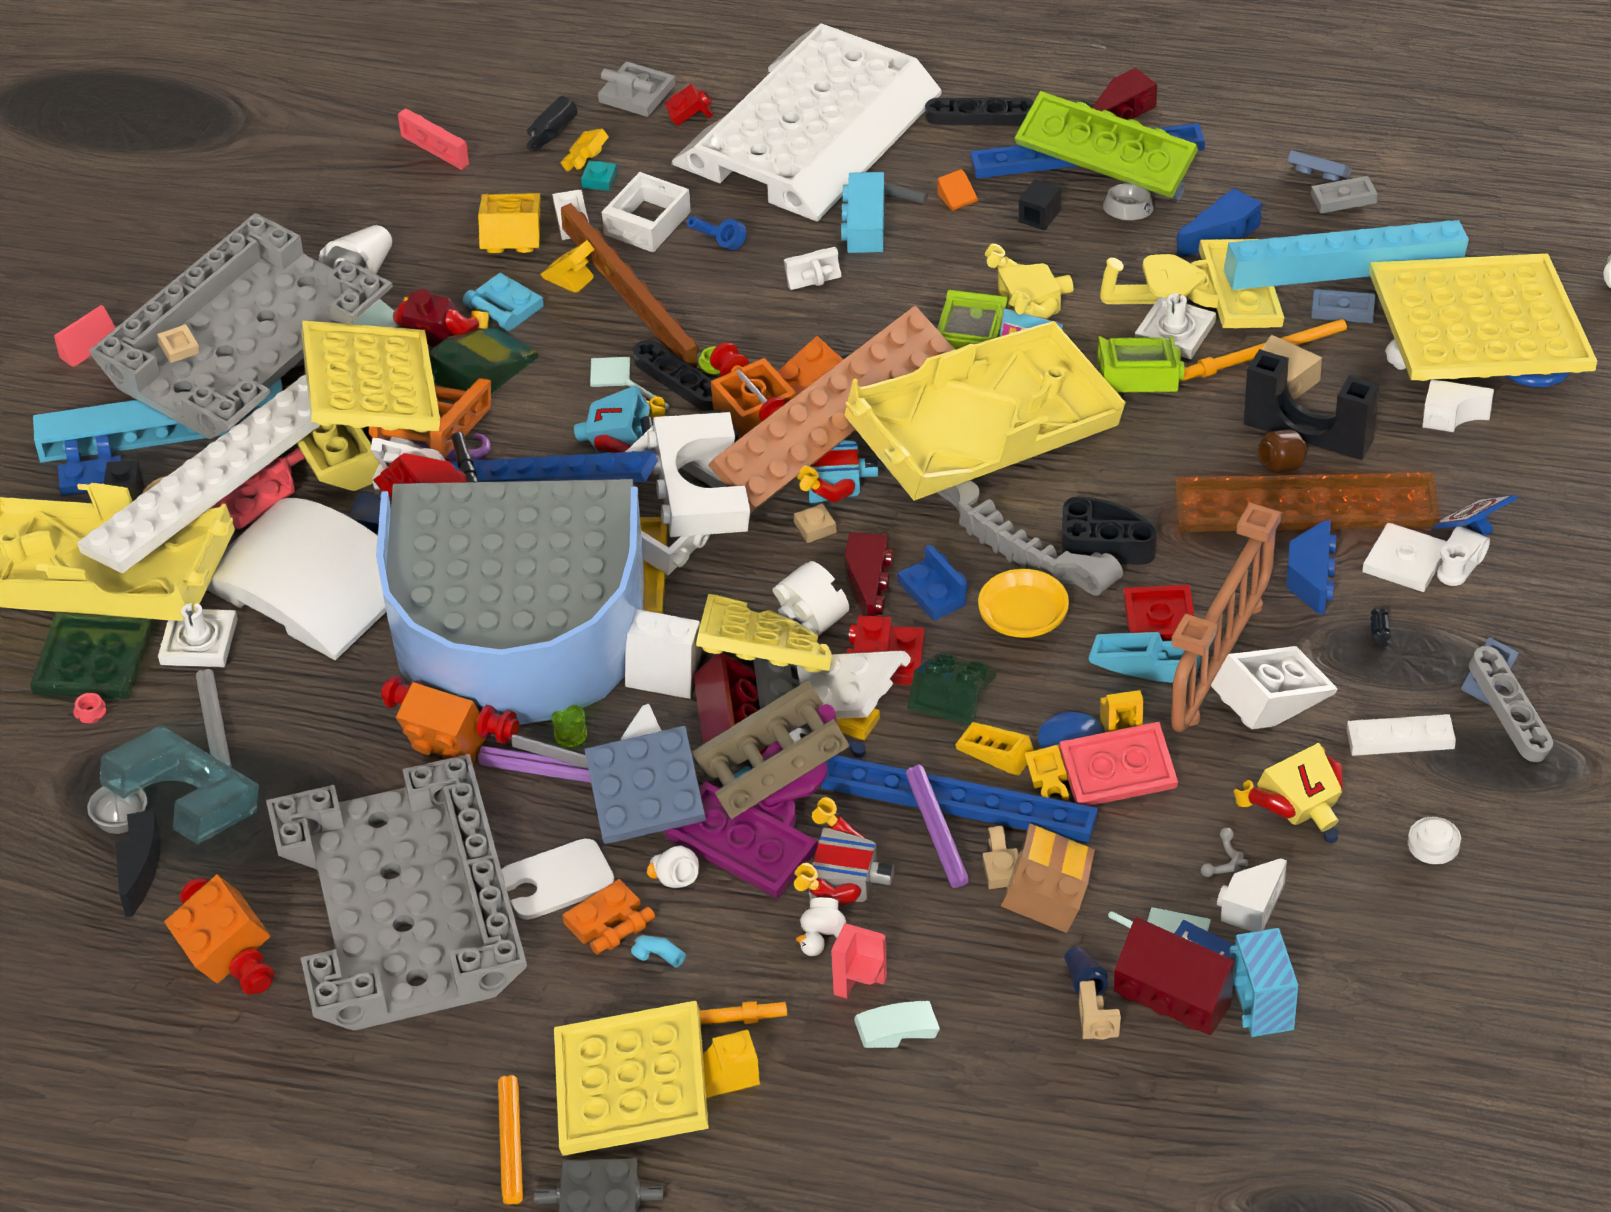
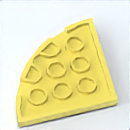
[696,594,832,673]

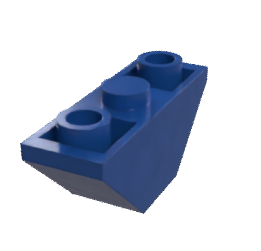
[1286,520,1336,614]

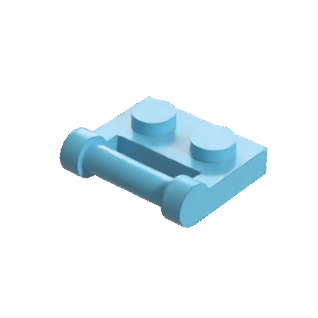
[462,272,544,331]

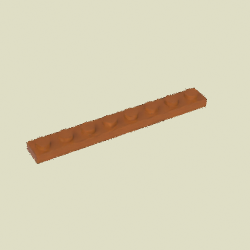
[561,203,699,368]

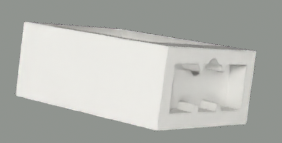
[602,172,691,253]

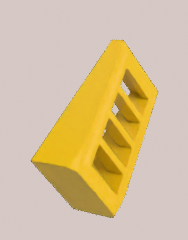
[955,722,1034,776]

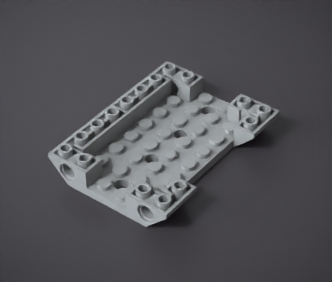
[89,213,393,439]
[266,754,527,1031]

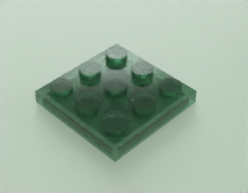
[30,613,153,699]

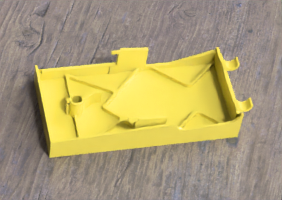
[844,321,1126,501]
[0,483,235,621]

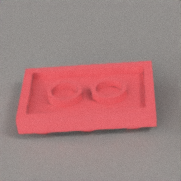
[1059,722,1178,806]

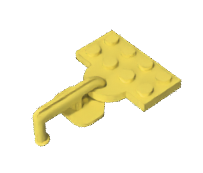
[1100,239,1284,329]

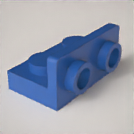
[897,544,968,621]

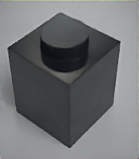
[1019,179,1061,231]

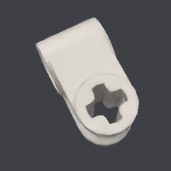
[1437,526,1490,586]

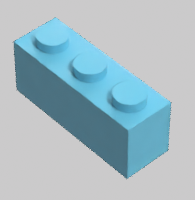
[841,172,885,253]

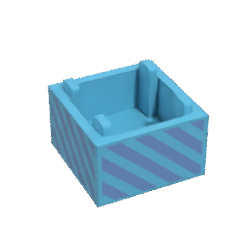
[1230,928,1298,1037]

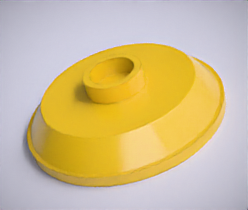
[978,569,1069,638]

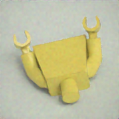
[985,243,1074,320]

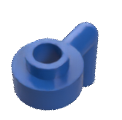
[687,216,746,250]

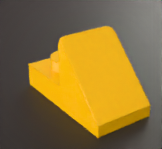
[540,240,594,293]

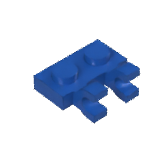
[58,435,122,496]

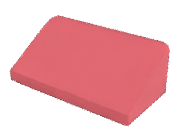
[54,305,115,367]

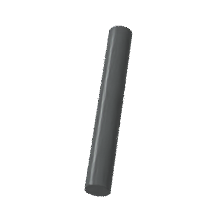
[884,182,928,204]

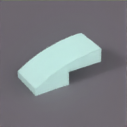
[854,1001,940,1048]

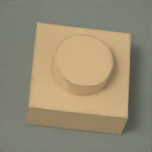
[157,324,199,363]
[794,504,837,543]

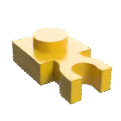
[560,128,609,171]
[1025,745,1070,802]

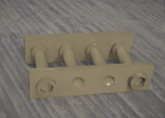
[692,680,850,819]

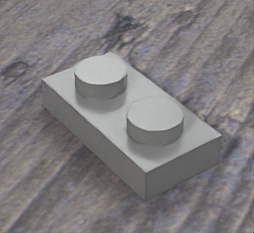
[1311,176,1378,213]

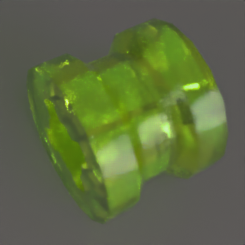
[552,705,587,747]

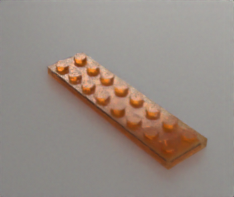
[1175,472,1440,532]

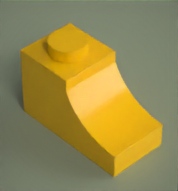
[1100,690,1143,733]
[703,1030,760,1098]

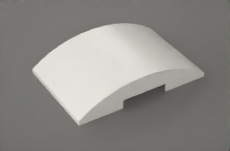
[207,498,386,661]

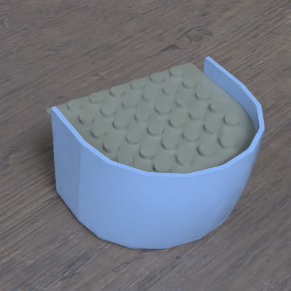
[376,479,645,725]

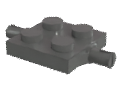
[534,1158,664,1212]

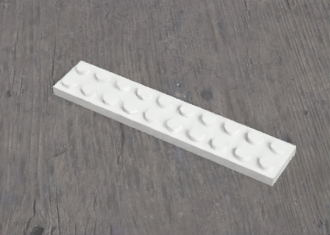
[77,374,320,574]

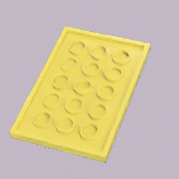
[301,320,440,433]

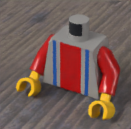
[794,797,894,906]

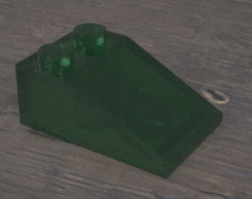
[429,327,539,393]

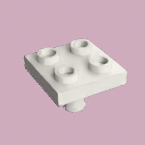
[1135,293,1216,359]
[158,603,238,667]

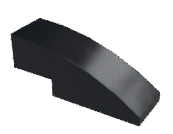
[115,809,161,917]

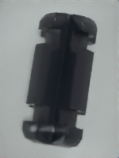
[1370,608,1391,646]

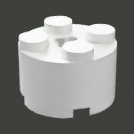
[773,561,849,636]

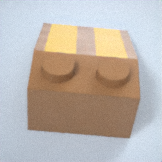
[1001,823,1095,933]

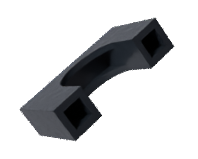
[1244,349,1379,460]

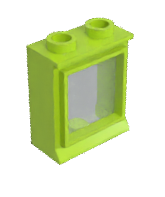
[937,290,1008,350]
[1097,335,1184,392]

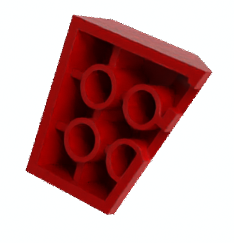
[373,453,468,499]

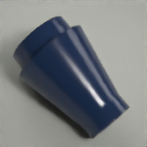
[1064,947,1108,996]

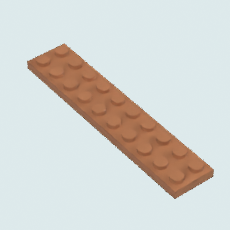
[708,305,955,513]

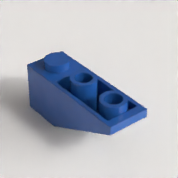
[1176,188,1262,258]

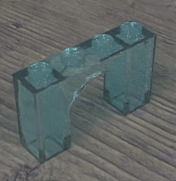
[100,725,259,845]

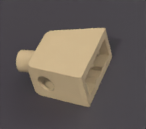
[1261,335,1322,400]

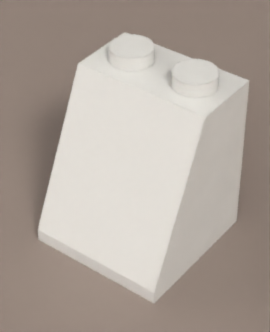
[625,609,706,699]

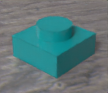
[581,160,618,191]

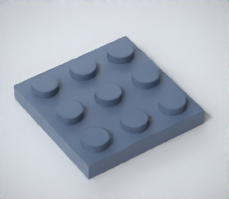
[584,726,706,844]

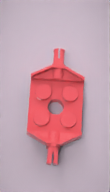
[209,448,305,529]

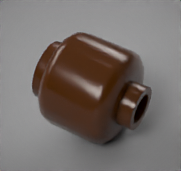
[1257,429,1307,472]

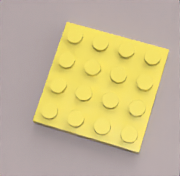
[554,1001,709,1156]

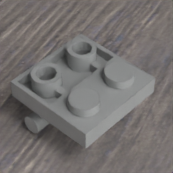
[598,61,676,117]

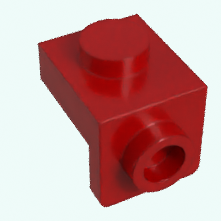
[665,83,714,126]

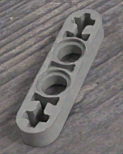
[1469,646,1553,762]

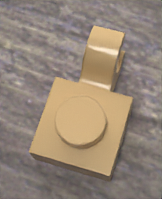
[982,826,1018,889]

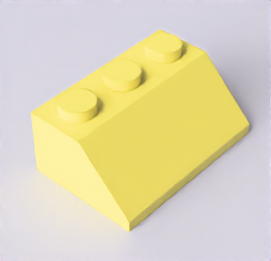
[296,424,379,491]

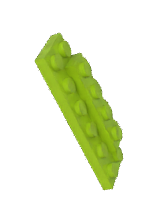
[1014,91,1198,198]

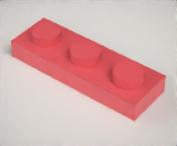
[398,108,469,170]

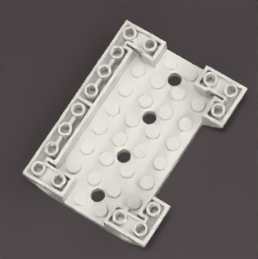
[672,23,941,222]

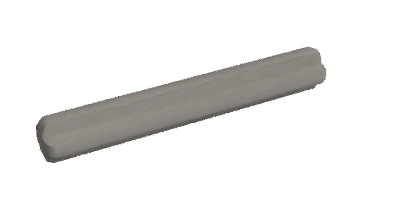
[195,669,232,774]

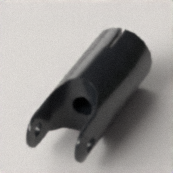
[527,96,578,151]

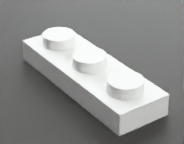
[1347,714,1456,756]

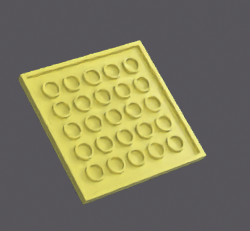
[1369,254,1597,381]

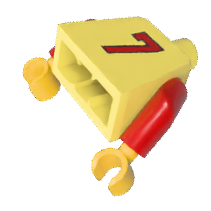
[1234,743,1343,832]

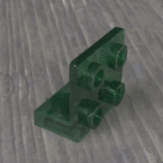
[907,653,996,725]

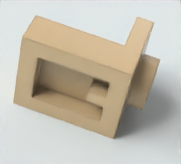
[1078,981,1121,1040]

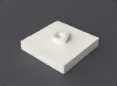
[1362,522,1447,592]

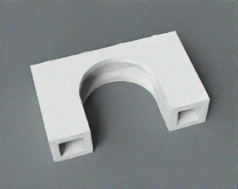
[647,412,750,537]

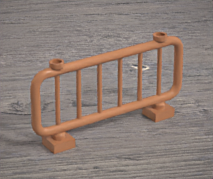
[1171,502,1281,733]

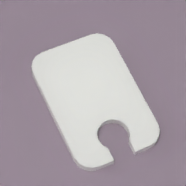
[501,838,614,920]

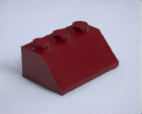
[694,653,766,760]
[1114,917,1234,1036]

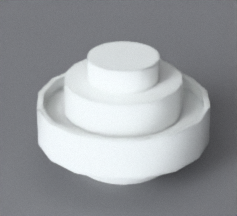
[1408,817,1461,864]

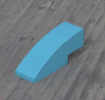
[1088,632,1202,683]

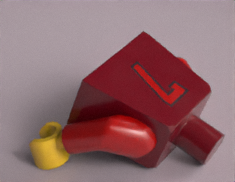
[393,289,489,352]

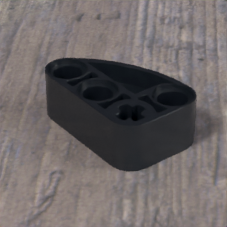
[1062,496,1157,565]

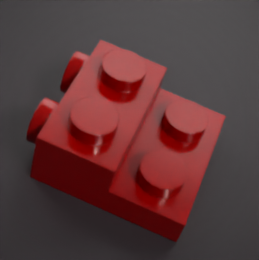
[846,615,925,685]

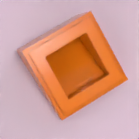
[937,169,977,211]

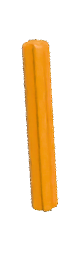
[498,1075,523,1205]

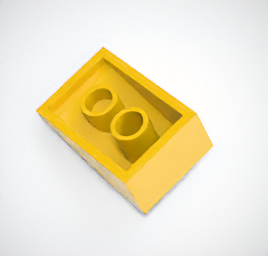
[478,193,541,253]

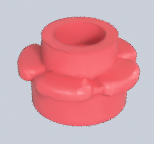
[73,693,107,723]

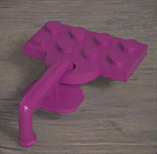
[664,704,838,899]

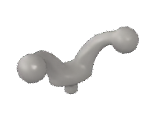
[1201,827,1248,877]

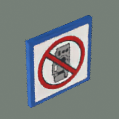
[1430,494,1517,536]

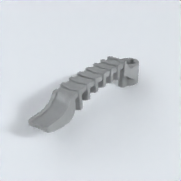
[937,480,1123,596]

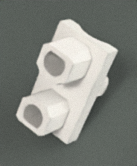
[784,247,842,290]

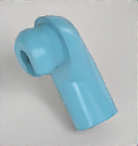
[631,935,686,968]

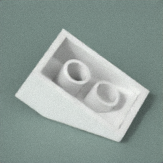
[1211,646,1338,729]

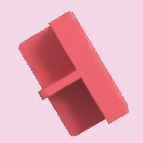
[831,923,887,999]

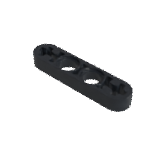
[925,98,1034,126]
[633,340,714,411]

